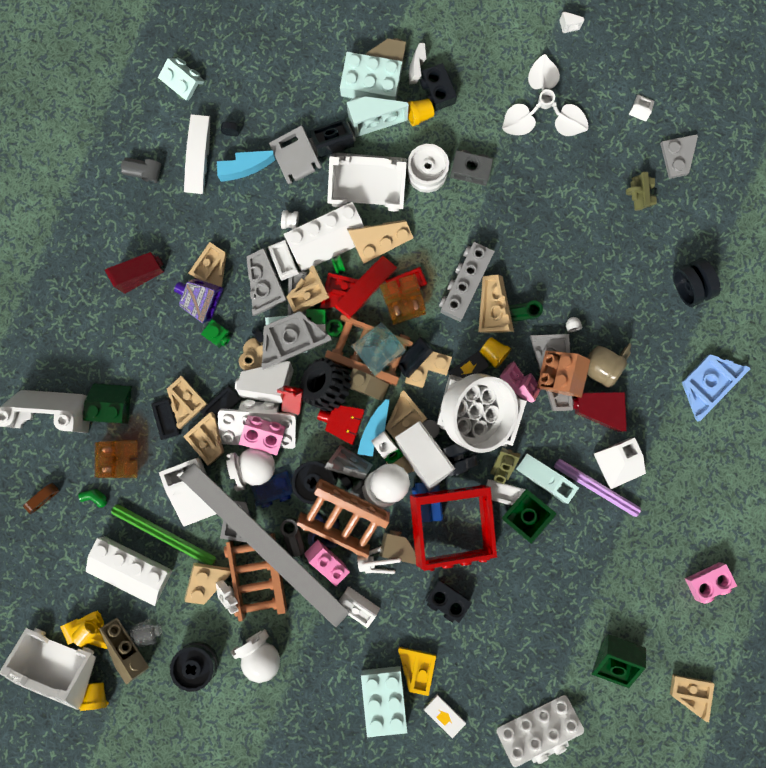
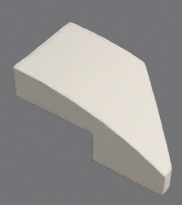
[409,43,426,84]

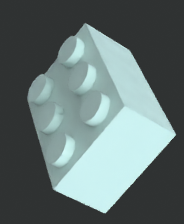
[340,52,402,101]
[361,666,407,737]

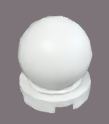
[226,448,275,492]
[362,464,410,509]
[231,629,280,683]

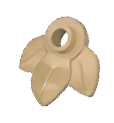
[239,338,263,371]

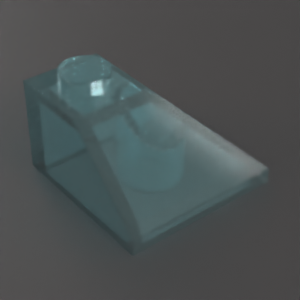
[351,322,406,376]

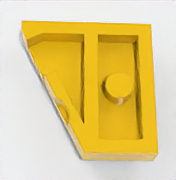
[398,647,436,696]

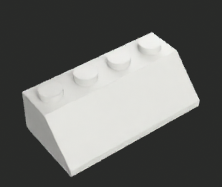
[284,202,364,272]
[86,536,173,606]

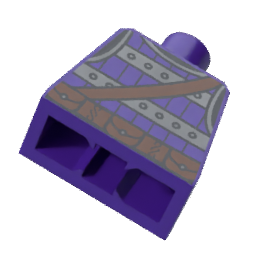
[174,279,223,323]

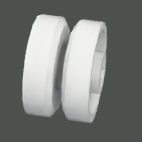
[407,144,449,193]

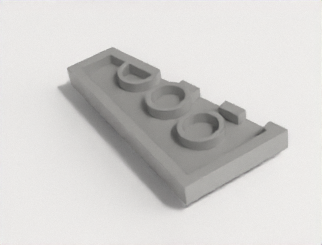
[530,334,573,411]

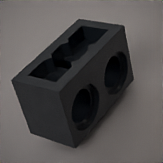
[420,63,457,111]
[425,579,472,623]

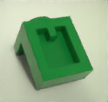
[201,319,231,348]

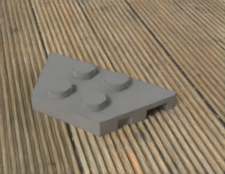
[261,311,332,370]

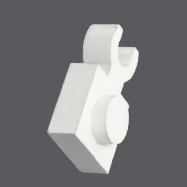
[216,580,239,614]

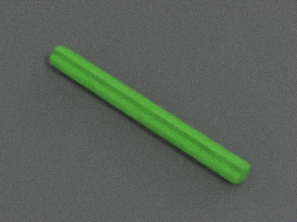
[111,504,216,565]

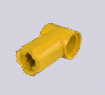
[60,610,104,645]
[72,620,107,649]

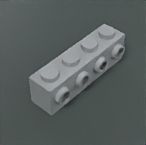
[439,242,495,322]

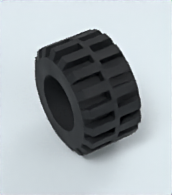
[299,358,351,411]

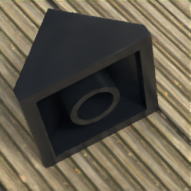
[309,119,354,158]

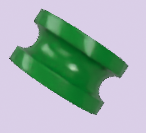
[331,255,345,274]
[326,319,343,337]

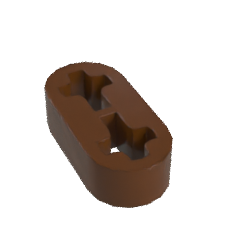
[23,483,60,514]

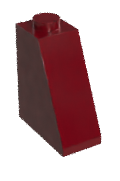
[105,252,164,294]
[573,392,626,432]

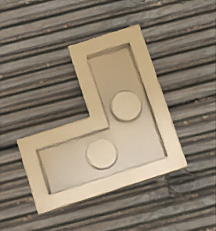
[405,351,452,388]

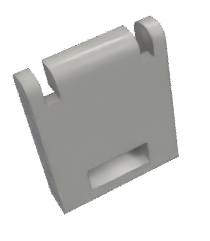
[269,126,322,184]

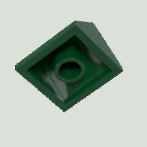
[501,489,557,544]

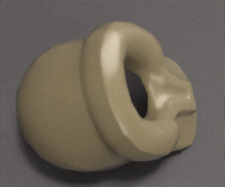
[587,343,631,388]

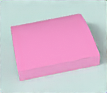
[500,361,541,403]

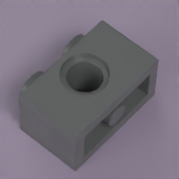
[450,150,493,186]

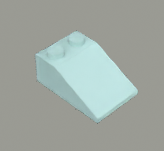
[347,97,409,137]

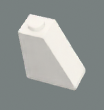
[235,361,293,404]

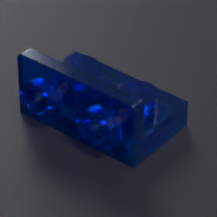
[251,471,294,508]

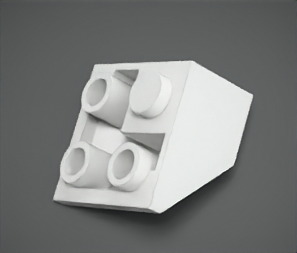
[594,438,646,489]

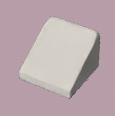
[559,12,584,33]
[629,95,654,121]

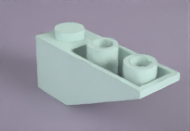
[516,454,579,504]

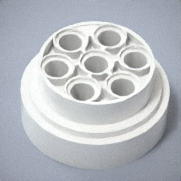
[441,374,518,453]

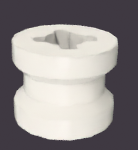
[281,210,299,230]

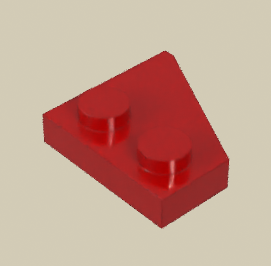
[320,273,358,310]

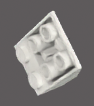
[159,458,216,526]

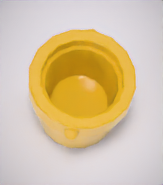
[407,99,434,126]
[480,337,511,368]
[79,682,109,711]

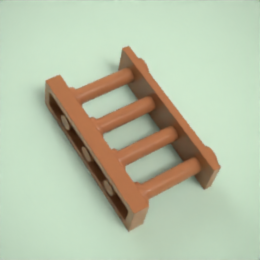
[325,314,413,386]
[297,479,390,558]
[224,533,288,622]

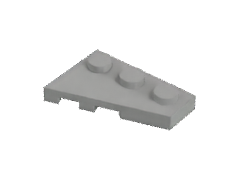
[247,248,288,316]

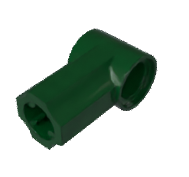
[509,300,543,322]

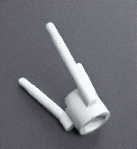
[357,546,401,574]

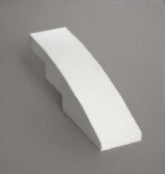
[184,115,210,194]

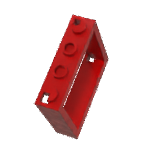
[410,485,497,571]

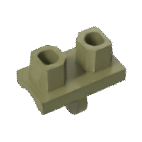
[626,172,657,211]
[490,447,521,484]

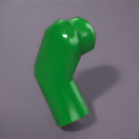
[78,489,107,508]

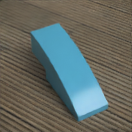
[217,150,275,182]
[357,399,389,457]

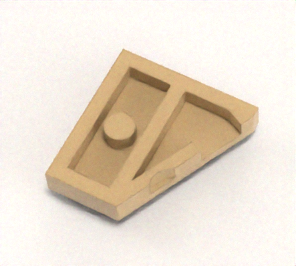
[167,376,207,429]
[183,412,224,466]
[670,674,714,722]

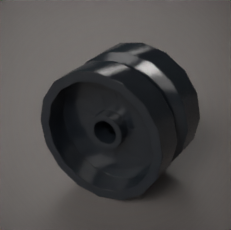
[673,258,721,307]
[441,444,480,478]
[292,461,336,504]
[170,641,219,692]

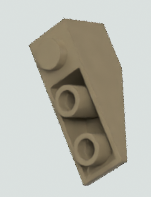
[99,618,149,685]

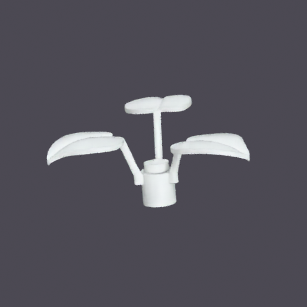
[502,54,588,136]

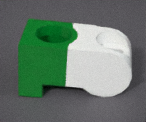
[306,309,327,346]
[371,431,404,464]

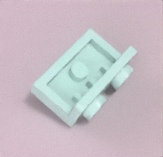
[158,57,205,100]

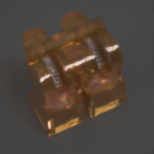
[379,274,426,325]
[95,440,137,478]

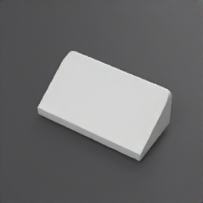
[339,586,380,628]

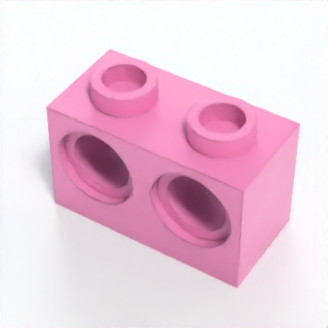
[239,415,286,455]
[304,540,350,586]
[685,562,737,604]

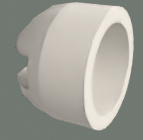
[566,317,583,332]

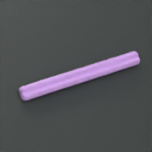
[554,459,641,517]

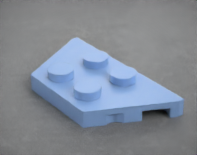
[682,354,750,421]

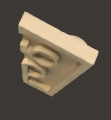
[347,220,413,264]
[478,275,514,333]

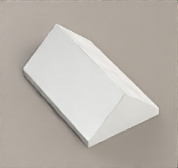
[395,421,455,491]

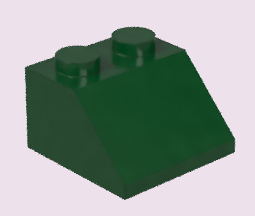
[83,384,132,424]
[592,634,646,688]

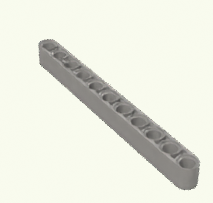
[179,463,350,627]

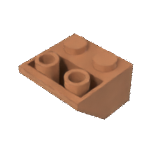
[537,351,590,397]

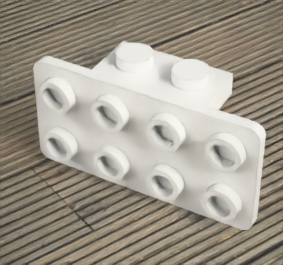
[218,400,296,449]
[497,695,584,767]

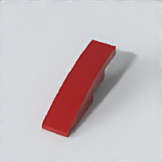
[335,256,397,319]

